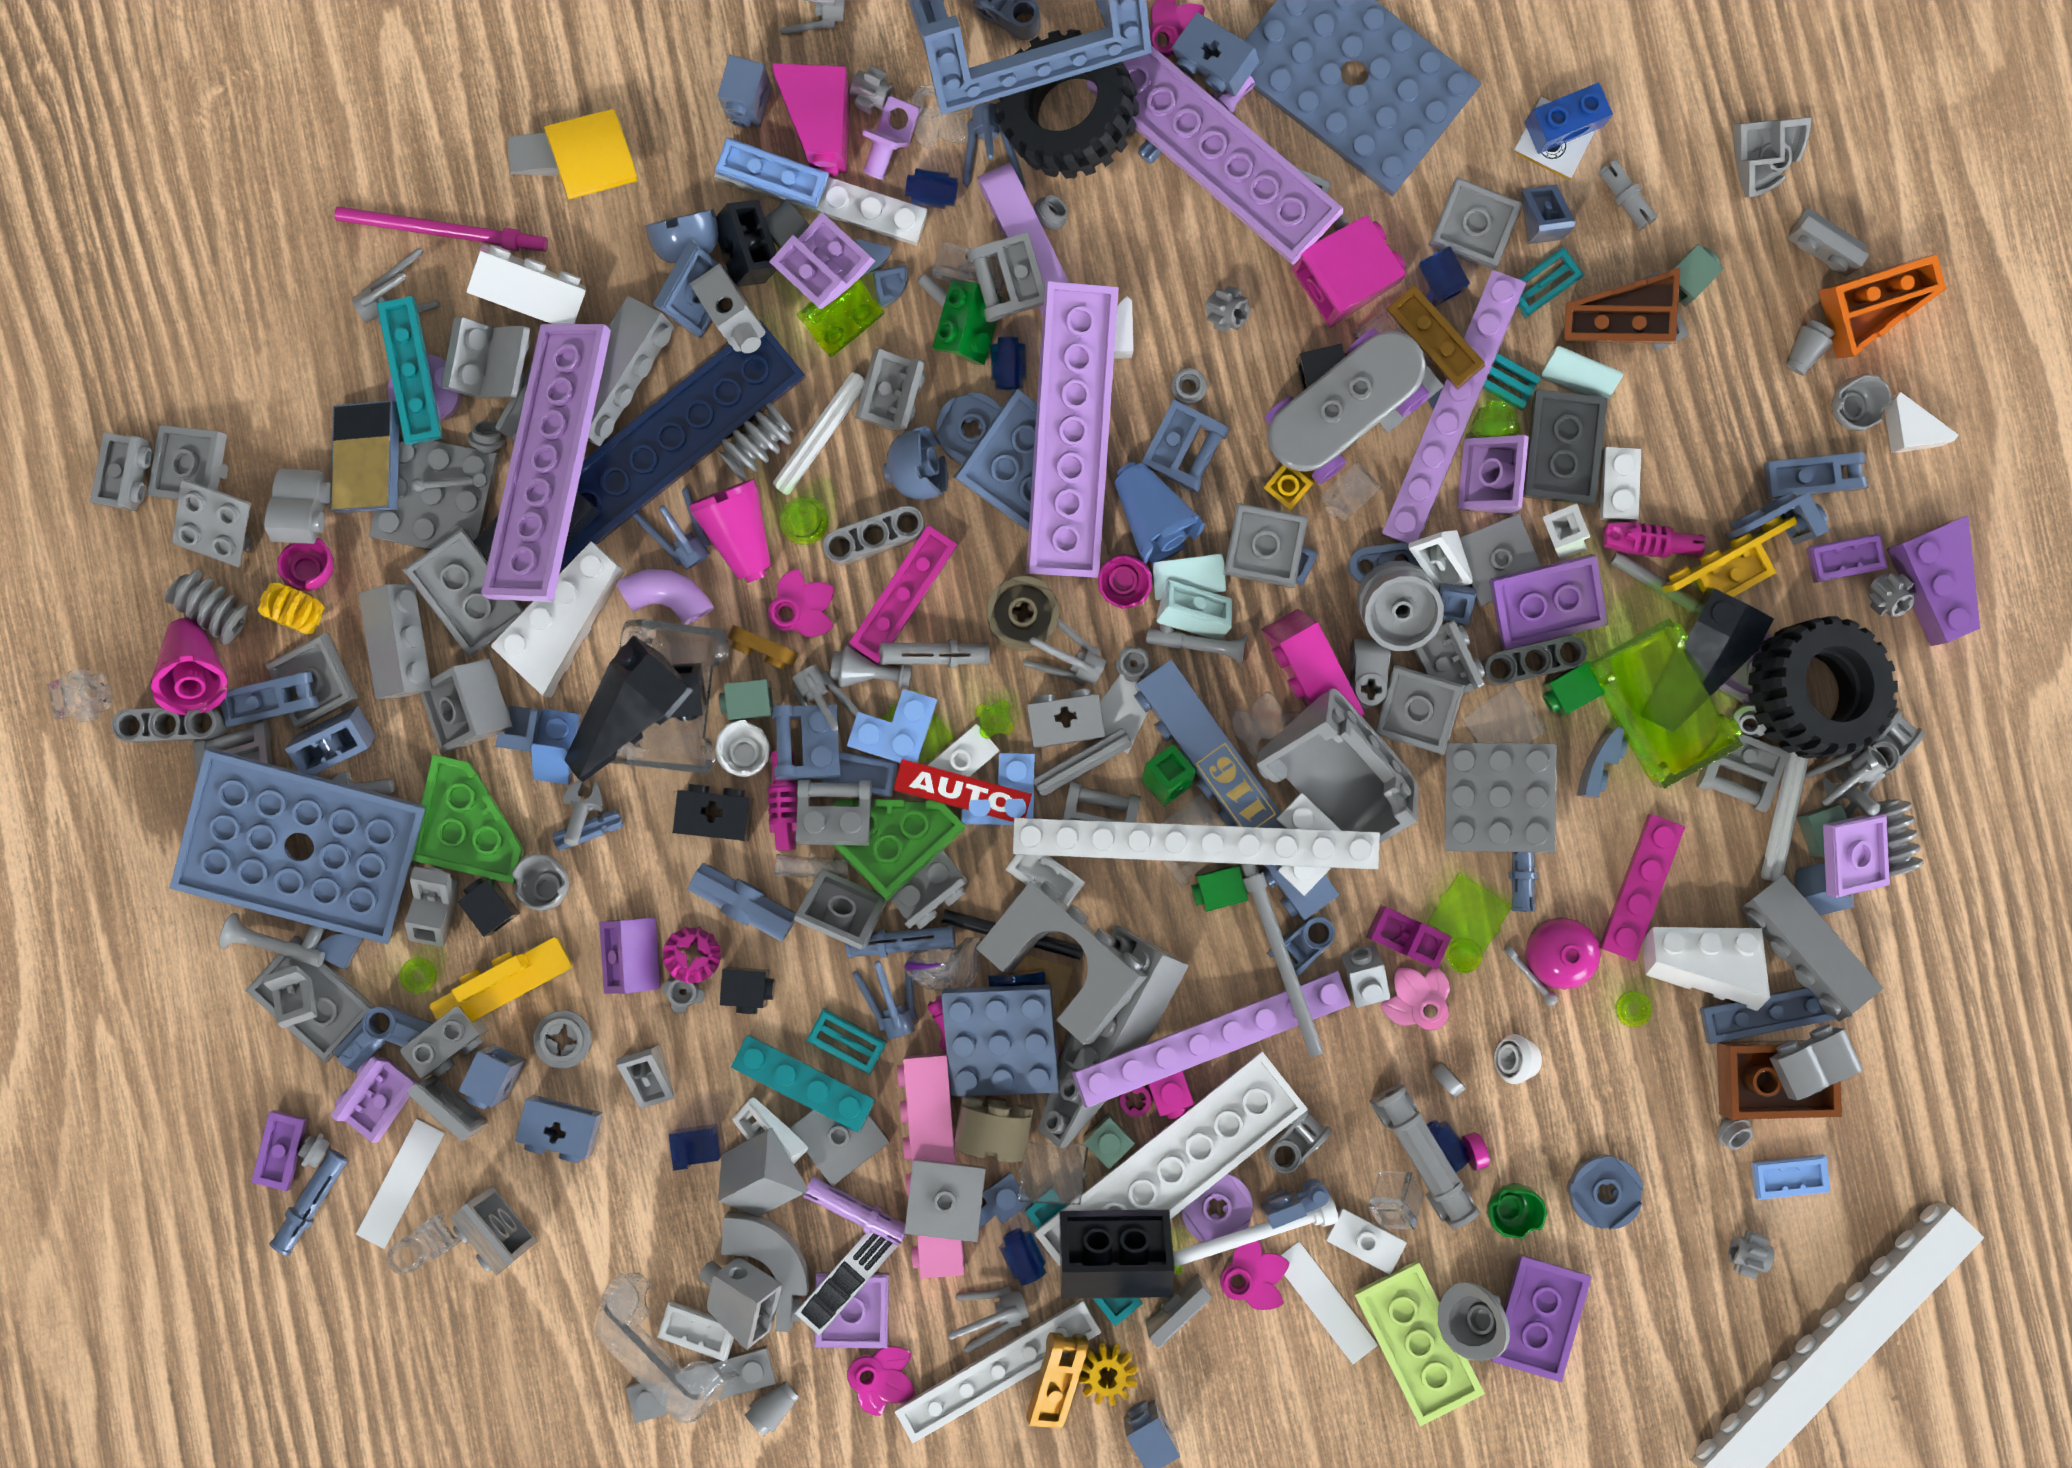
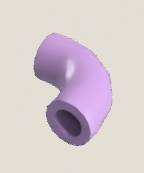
[616,568,714,625]

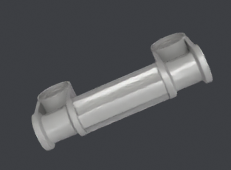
[1369,1082,1480,1229]

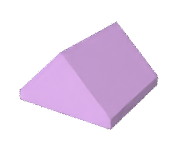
[1457,435,1529,515]

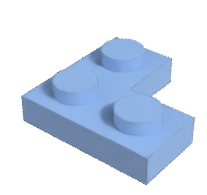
[847,689,938,763]
[961,753,1035,825]

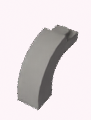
[721,1212,810,1332]

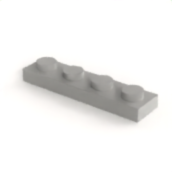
[626,1346,777,1423]

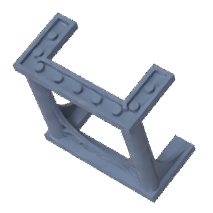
[908,0,1152,115]

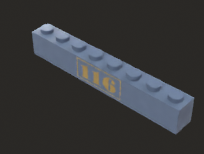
[1133,659,1339,920]

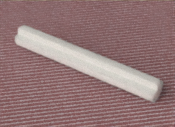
[773,372,865,495]
[1761,752,1809,882]

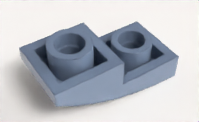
[1577,727,1627,798]

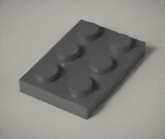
[1523,389,1608,506]

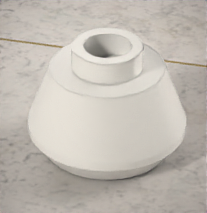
[1494,1034,1542,1084]

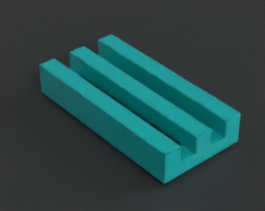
[1517,247,1584,319]
[1483,353,1541,411]
[806,1008,887,1075]

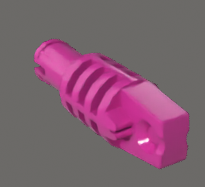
[1603,522,1705,558]
[768,751,798,851]

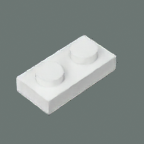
[1599,447,1641,522]

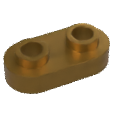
[727,625,799,670]

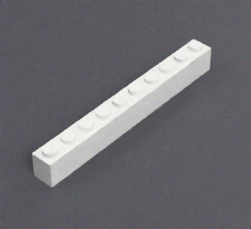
[1691,1201,1984,1468]

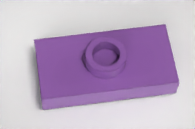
[1806,533,1887,583]

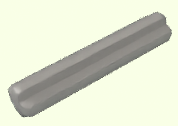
[1033,728,1132,796]

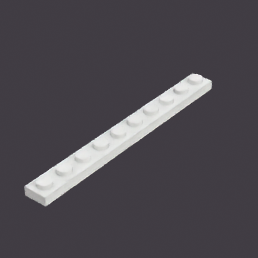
[1013,818,1380,870]

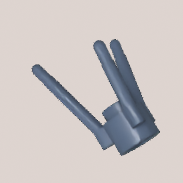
[963,103,1026,188]
[633,488,711,570]
[853,961,918,1039]

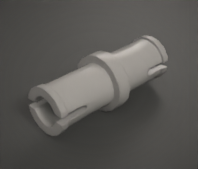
[1598,159,1658,231]

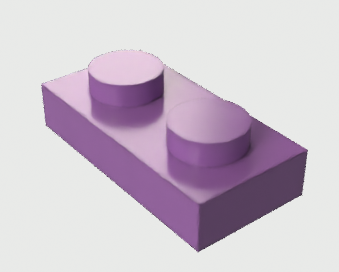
[251,1110,309,1191]

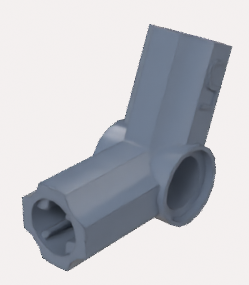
[333,1004,434,1073]

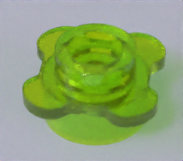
[975,700,1014,739]

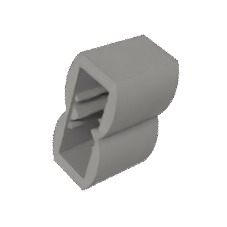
[264,468,331,544]
[1770,1024,1864,1100]

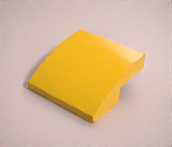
[544,108,638,200]

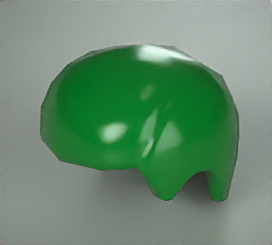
[1486,1183,1548,1239]

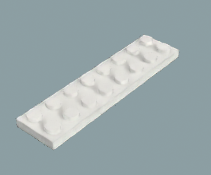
[1034,1051,1308,1267]

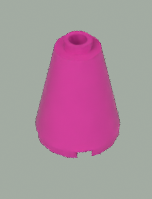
[688,479,771,583]
[151,618,228,715]

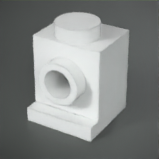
[1543,503,1590,561]

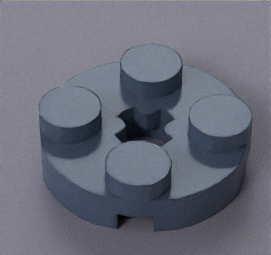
[936,392,1001,464]
[1567,1154,1643,1229]

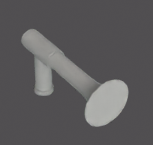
[1146,624,1248,669]
[219,913,325,968]

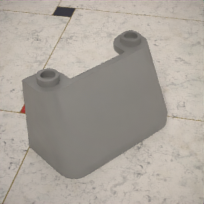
[1256,688,1419,843]

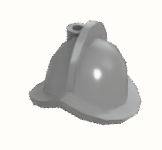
[1438,1282,1510,1361]

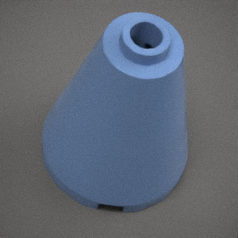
[1114,462,1205,564]

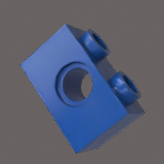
[1524,82,1613,154]

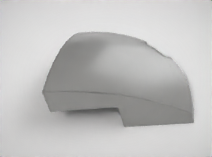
[1733,117,1811,197]

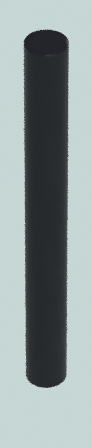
[941,909,1083,960]

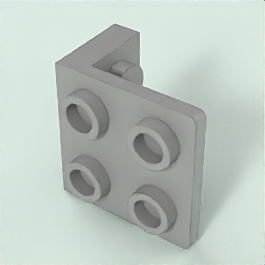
[441,317,530,399]
[890,850,968,929]

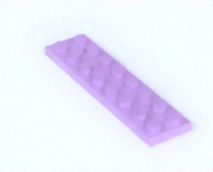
[1086,45,1343,265]
[1026,281,1119,578]
[481,324,611,602]

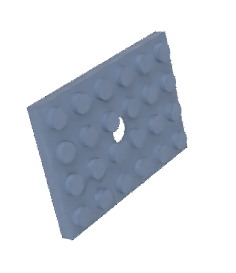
[1245,0,1482,197]
[169,747,427,945]

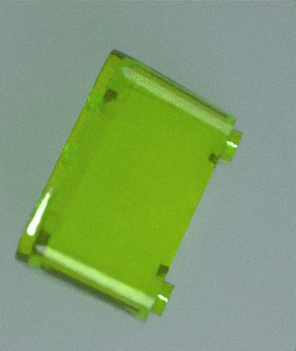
[1584,618,1743,789]

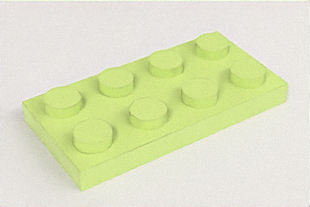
[1353,1260,1485,1427]

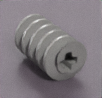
[716,403,794,481]
[164,569,249,645]
[1877,799,1924,876]

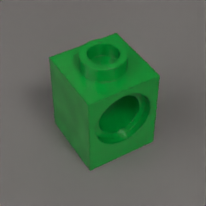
[1541,662,1605,716]
[1141,744,1196,807]
[1191,865,1249,912]

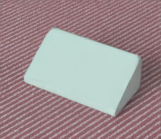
[1541,346,1624,399]
[1151,554,1226,601]
[1157,580,1233,640]

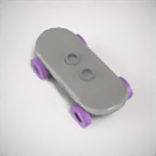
[1264,328,1430,485]

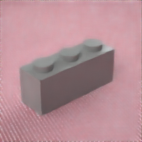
[358,584,432,699]

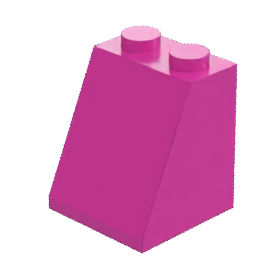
[772,63,851,177]
[1291,215,1406,328]

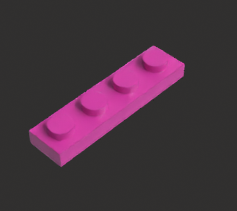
[848,525,958,664]
[1599,814,1685,961]

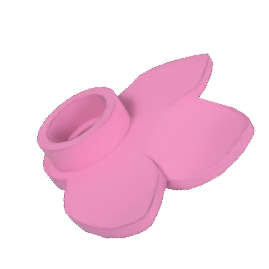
[1381,968,1450,1031]

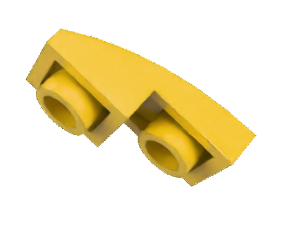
[1263,465,1315,511]

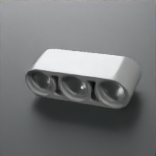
[823,506,925,566]
[111,708,228,743]

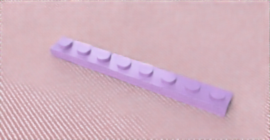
[1382,270,1526,544]
[1072,971,1351,1108]

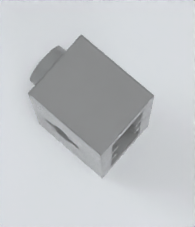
[1027,689,1105,749]

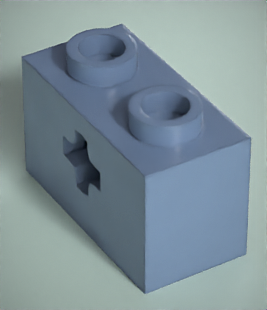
[1172,12,1260,97]
[717,54,772,128]
[285,705,376,775]
[458,1044,526,1109]
[515,1095,603,1163]
[1123,1400,1181,1468]

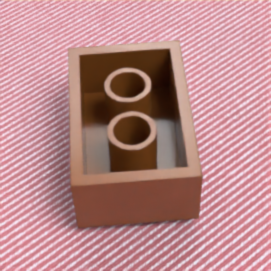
[1717,1040,1842,1120]

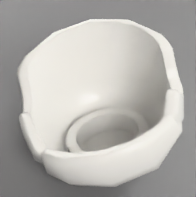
[715,720,770,777]

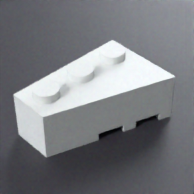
[467,243,586,324]
[1642,927,1770,1011]

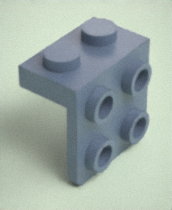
[1725,491,1830,546]

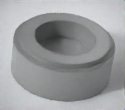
[1432,1062,1466,1097]

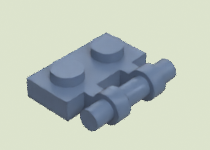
[1260,1179,1329,1229]

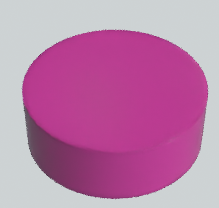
[1462,1132,1490,1171]

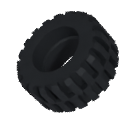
[995,29,1139,179]
[1748,616,1898,759]

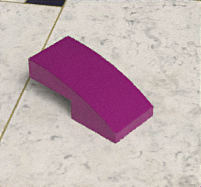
[1366,905,1452,969]

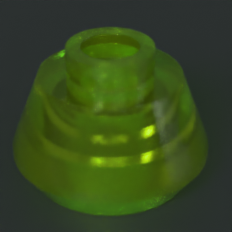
[1471,400,1520,437]
[780,496,829,545]

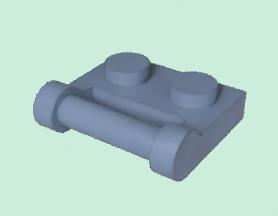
[1141,399,1230,493]
[772,705,840,780]

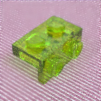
[796,278,885,357]

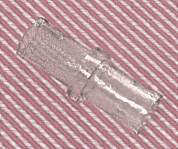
[775,853,848,882]

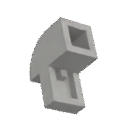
[405,866,458,947]

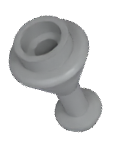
[830,645,912,690]

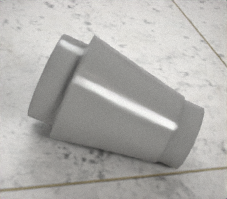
[1785,320,1835,376]
[745,1381,800,1436]

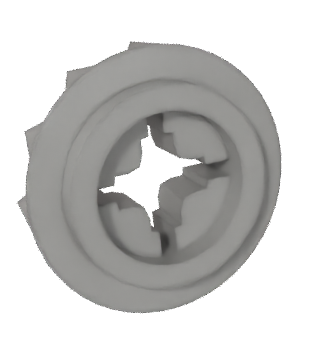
[533,1010,592,1069]

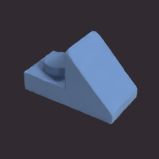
[531,709,581,785]

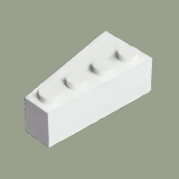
[491,542,624,698]

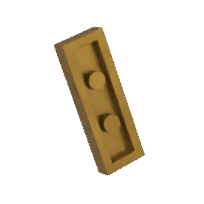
[1387,285,1485,390]

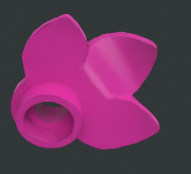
[1149,0,1205,58]
[768,569,834,637]
[1220,1240,1290,1310]
[847,1346,915,1416]

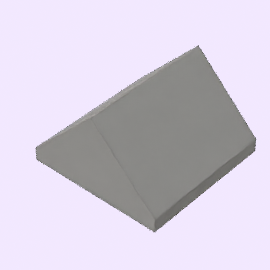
[794,869,886,950]
[718,1127,809,1217]

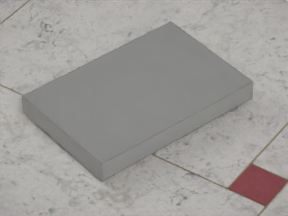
[403,528,525,657]
[245,936,375,1063]

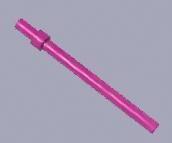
[334,206,548,252]

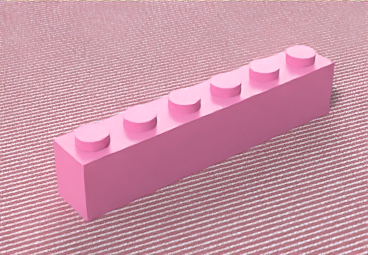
[897,1052,965,1279]

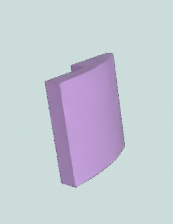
[769,212,875,309]

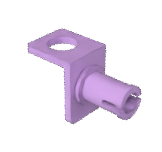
[862,96,920,179]

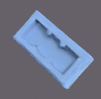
[1751,1154,1830,1200]

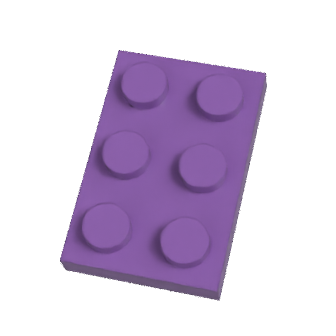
[1489,554,1608,650]
[1490,1254,1592,1382]

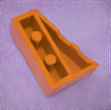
[1818,254,1946,359]

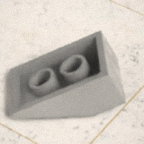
[450,1185,538,1276]

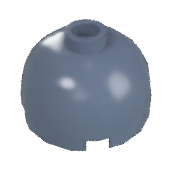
[645,209,719,263]
[883,426,948,500]

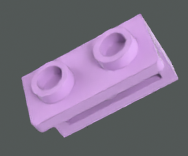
[331,1056,419,1142]

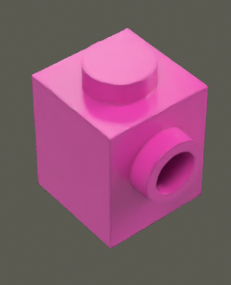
[1148,1071,1194,1119]

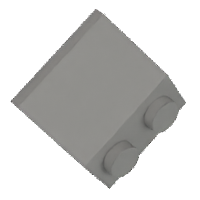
[420,659,513,754]

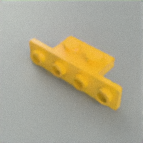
[1661,515,1797,597]
[429,937,573,1022]

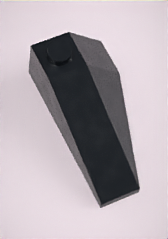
[1641,587,1774,731]
[564,635,693,782]

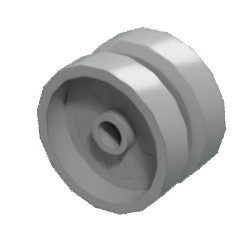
[1356,561,1444,651]

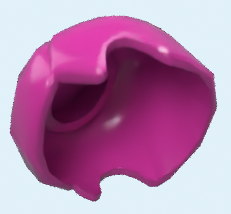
[277,538,334,591]
[1098,554,1152,609]

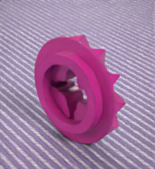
[663,926,721,983]

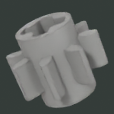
[849,66,893,115]
[1205,286,1250,333]
[1868,573,1916,617]
[1728,1230,1774,1279]

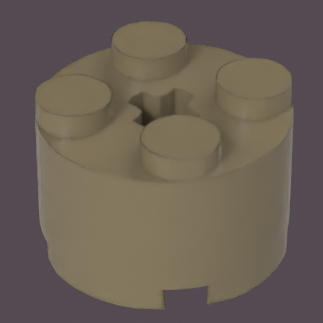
[987,576,1059,651]
[954,1096,1033,1162]

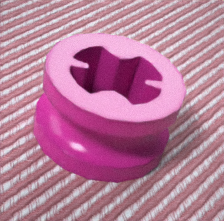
[1119,1086,1152,1117]

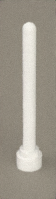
[1173,1195,1338,1266]

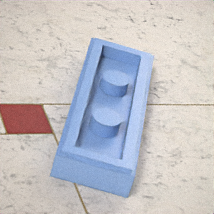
[715,137,829,209]

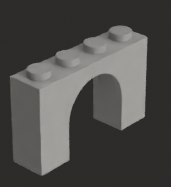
[976,881,1148,1045]

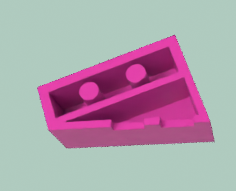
[1261,609,1365,716]

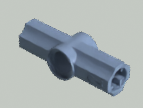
[687,863,796,941]

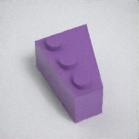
[1887,515,1980,646]

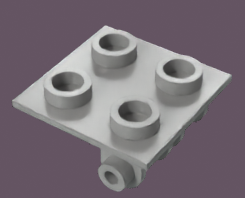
[172,479,253,567]

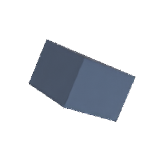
[1521,185,1575,244]

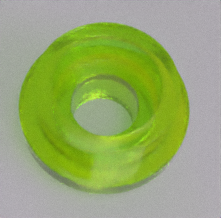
[399,958,437,994]
[1615,991,1652,1027]

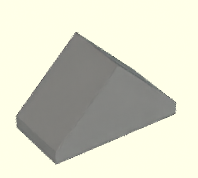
[616,1044,674,1109]

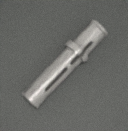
[879,639,990,668]

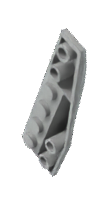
[1037,925,1189,1149]

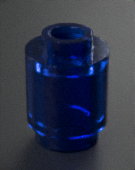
[905,168,958,209]
[990,336,1027,390]
[1427,1119,1470,1172]
[998,1228,1047,1286]

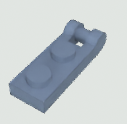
[1764,452,1869,499]
[221,671,319,727]

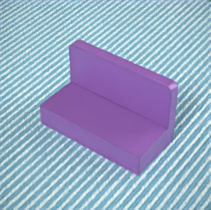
[599,918,660,994]

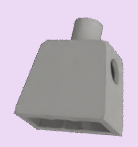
[690,263,766,353]
[699,1258,782,1350]

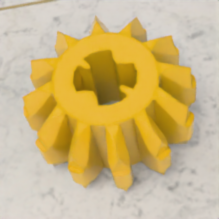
[257,582,325,635]
[1078,1342,1138,1406]

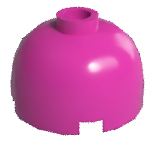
[1525,917,1601,990]

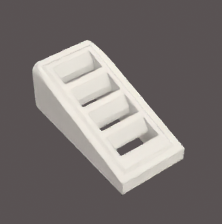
[732,1097,809,1164]

